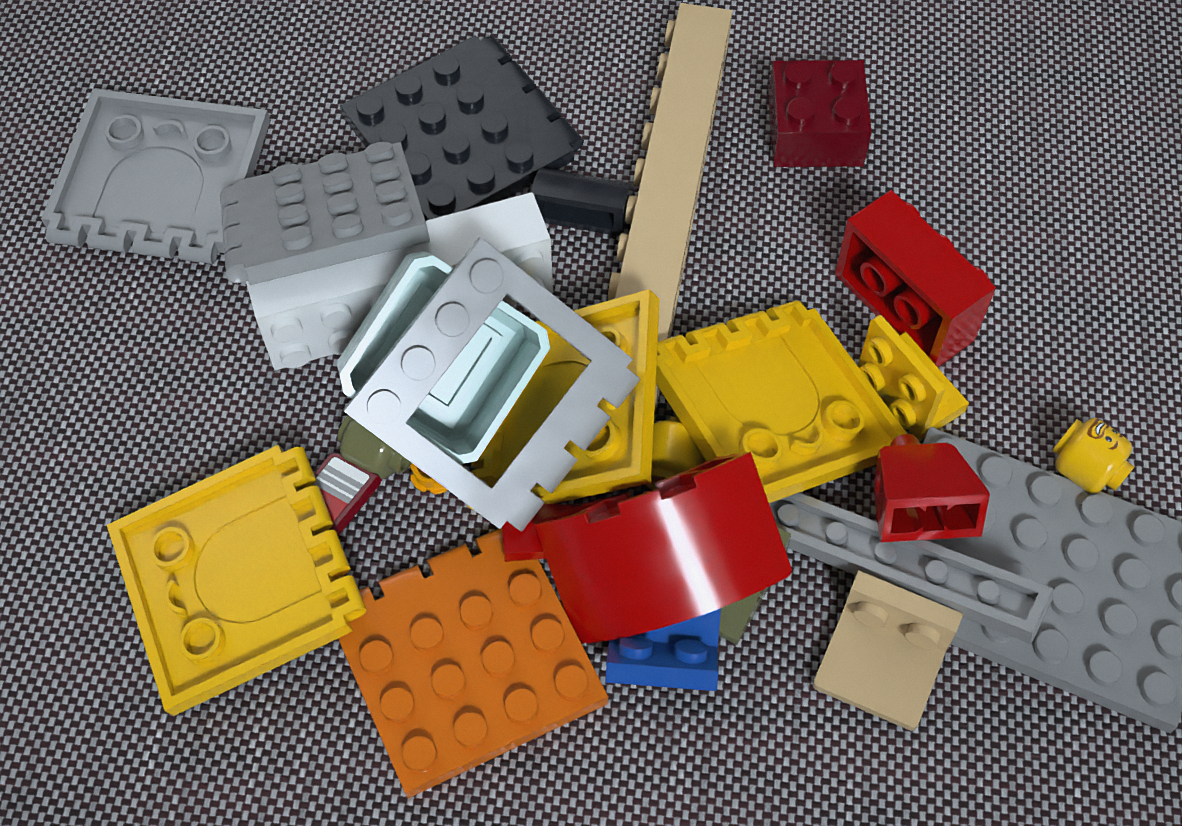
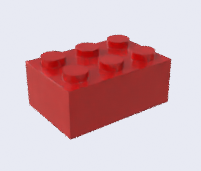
[835,190,996,367]

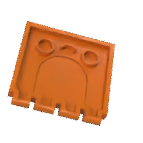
[338,528,608,799]

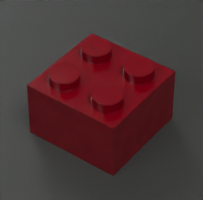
[768,60,872,167]

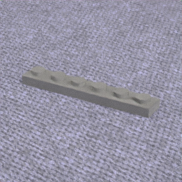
[769,492,1054,644]

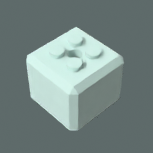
[336,251,550,464]

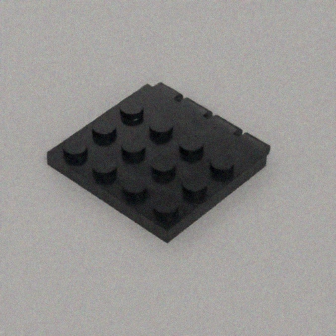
[340,35,584,221]

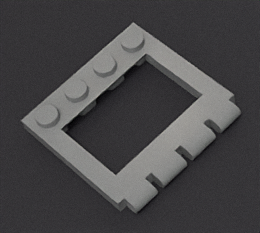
[343,237,641,532]

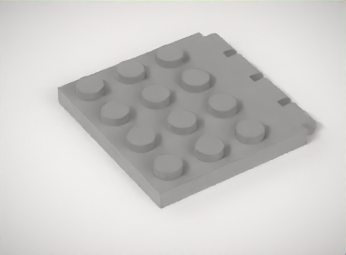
[41,88,270,264]
[220,142,430,285]

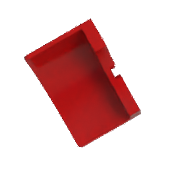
[534,451,792,644]

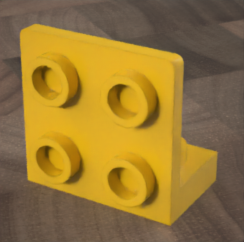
[858,315,969,441]

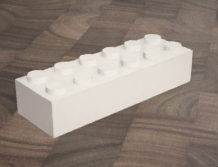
[246,192,553,370]

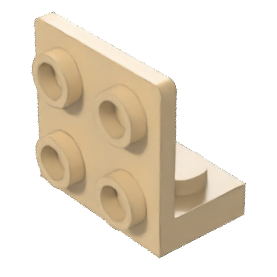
[813,570,963,731]

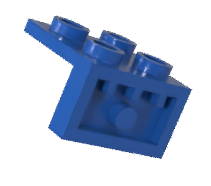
[605,608,721,691]

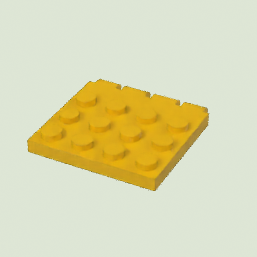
[467,289,660,510]
[656,300,907,503]
[107,445,367,716]

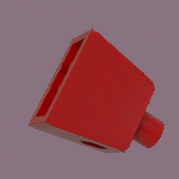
[874,434,990,543]

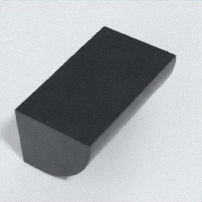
[530,168,634,236]

